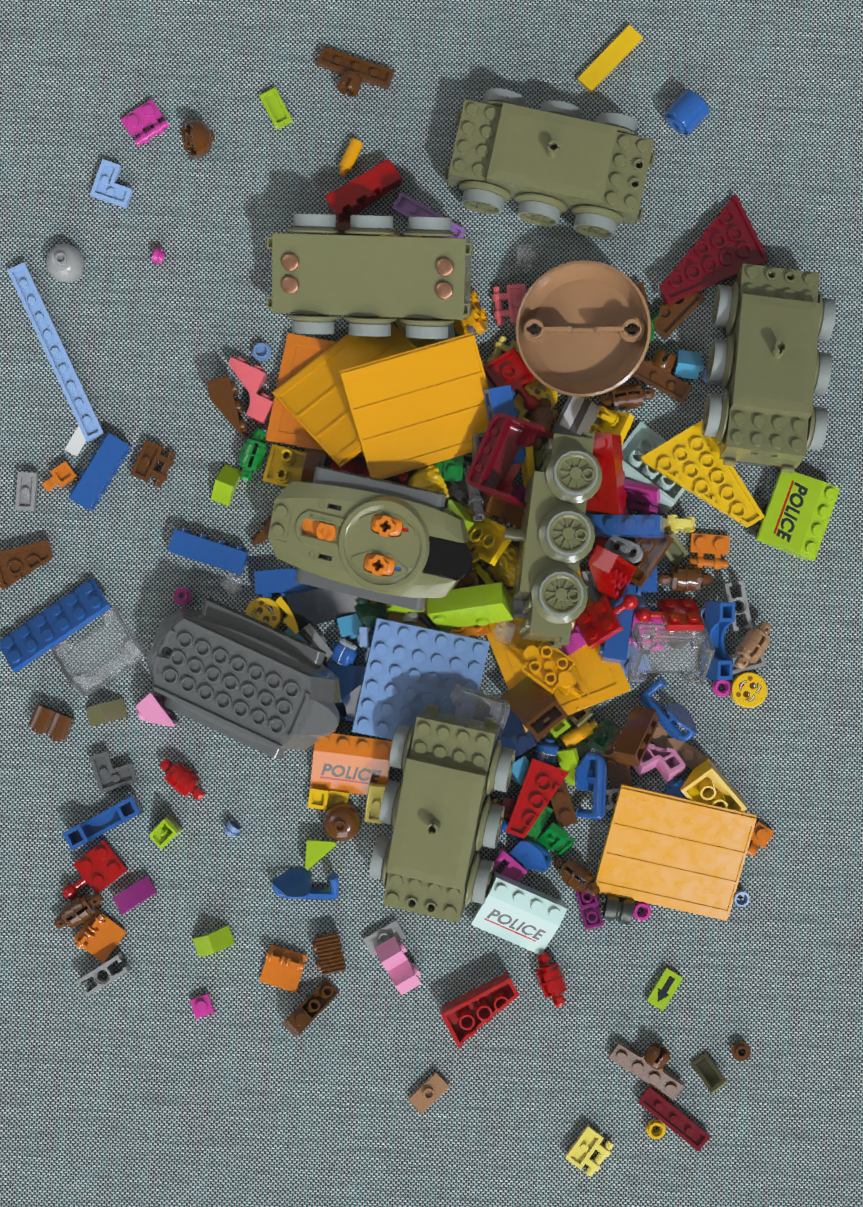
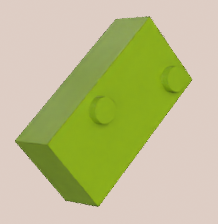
[427,582,514,631]

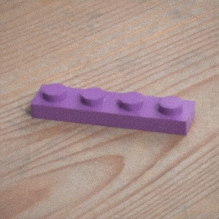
[392,192,466,238]

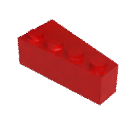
[439,972,519,1048]

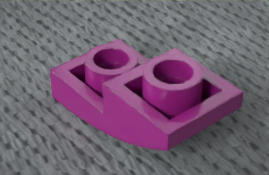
[112,876,157,915]
[575,891,604,931]

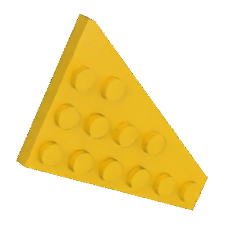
[640,420,765,528]

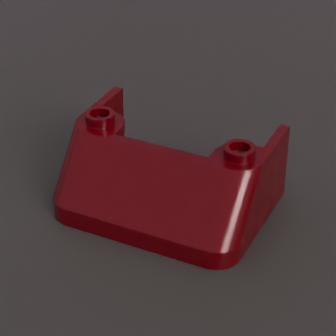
[466,413,554,509]

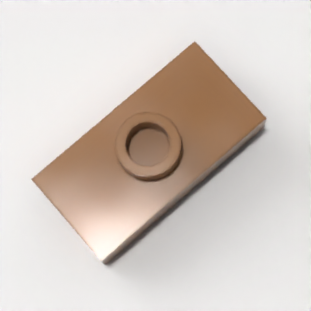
[408,1071,450,1114]

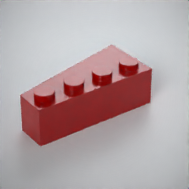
[325,159,402,222]
[586,432,629,515]
[588,545,637,602]

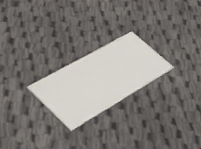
[64,425,86,457]

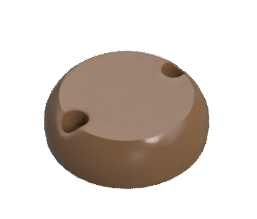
[516,260,651,397]

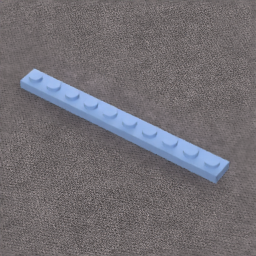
[7,262,105,442]

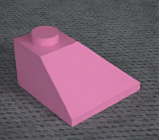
[135,692,179,726]

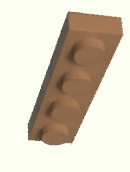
[651,723,716,771]

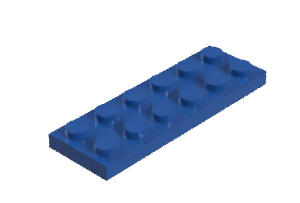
[0,577,112,673]

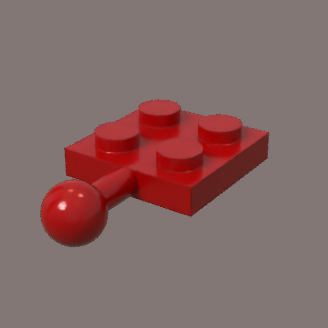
[483,347,539,411]
[576,594,638,649]
[636,599,704,631]
[62,840,128,899]

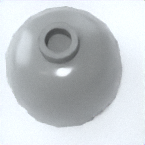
[46,244,85,283]

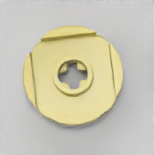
[664,515,695,533]

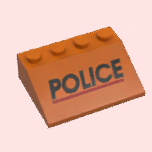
[310,733,393,795]

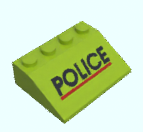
[755,469,840,561]

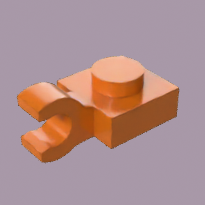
[42,461,78,492]
[747,821,774,856]

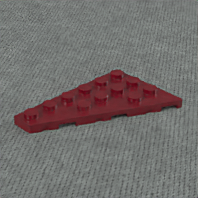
[658,195,769,306]

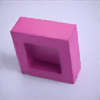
[190,993,215,1019]

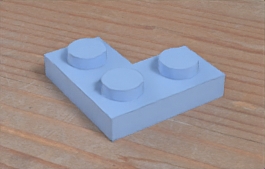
[90,159,133,209]

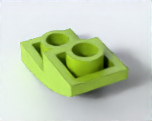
[557,748,580,786]

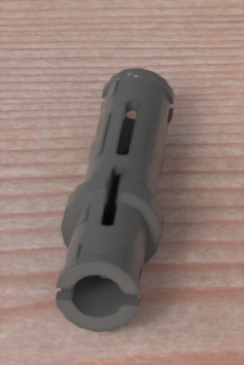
[463,466,485,521]

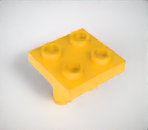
[588,406,634,445]
[262,444,307,487]

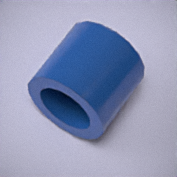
[664,89,710,136]

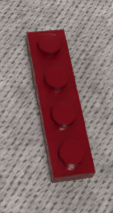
[637,1086,711,1152]

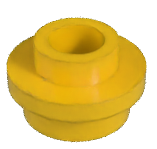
[646,1119,666,1139]

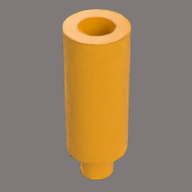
[338,138,363,177]
[560,720,598,749]

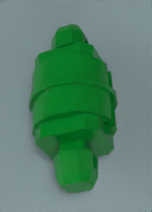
[238,428,267,482]

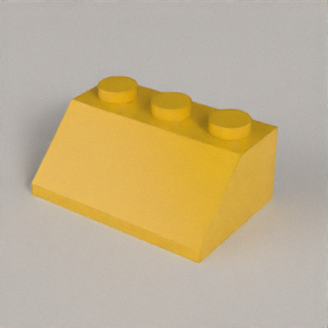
[680,758,747,812]

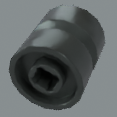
[602,894,635,925]

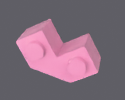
[633,744,686,783]
[374,936,422,995]

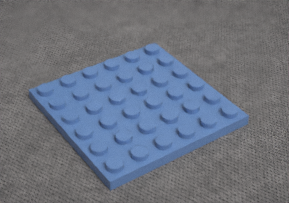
[351,617,490,740]

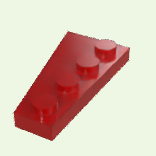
[506,758,569,839]

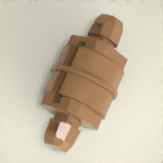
[734,622,771,670]

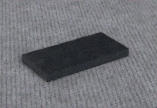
[286,587,372,629]

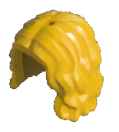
[406,464,449,499]
[485,542,518,587]

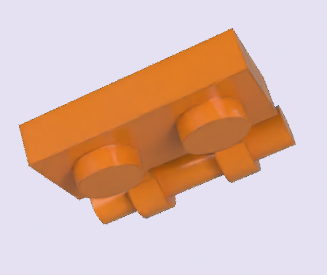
[689,533,730,570]

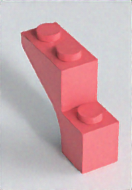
[229,357,273,425]

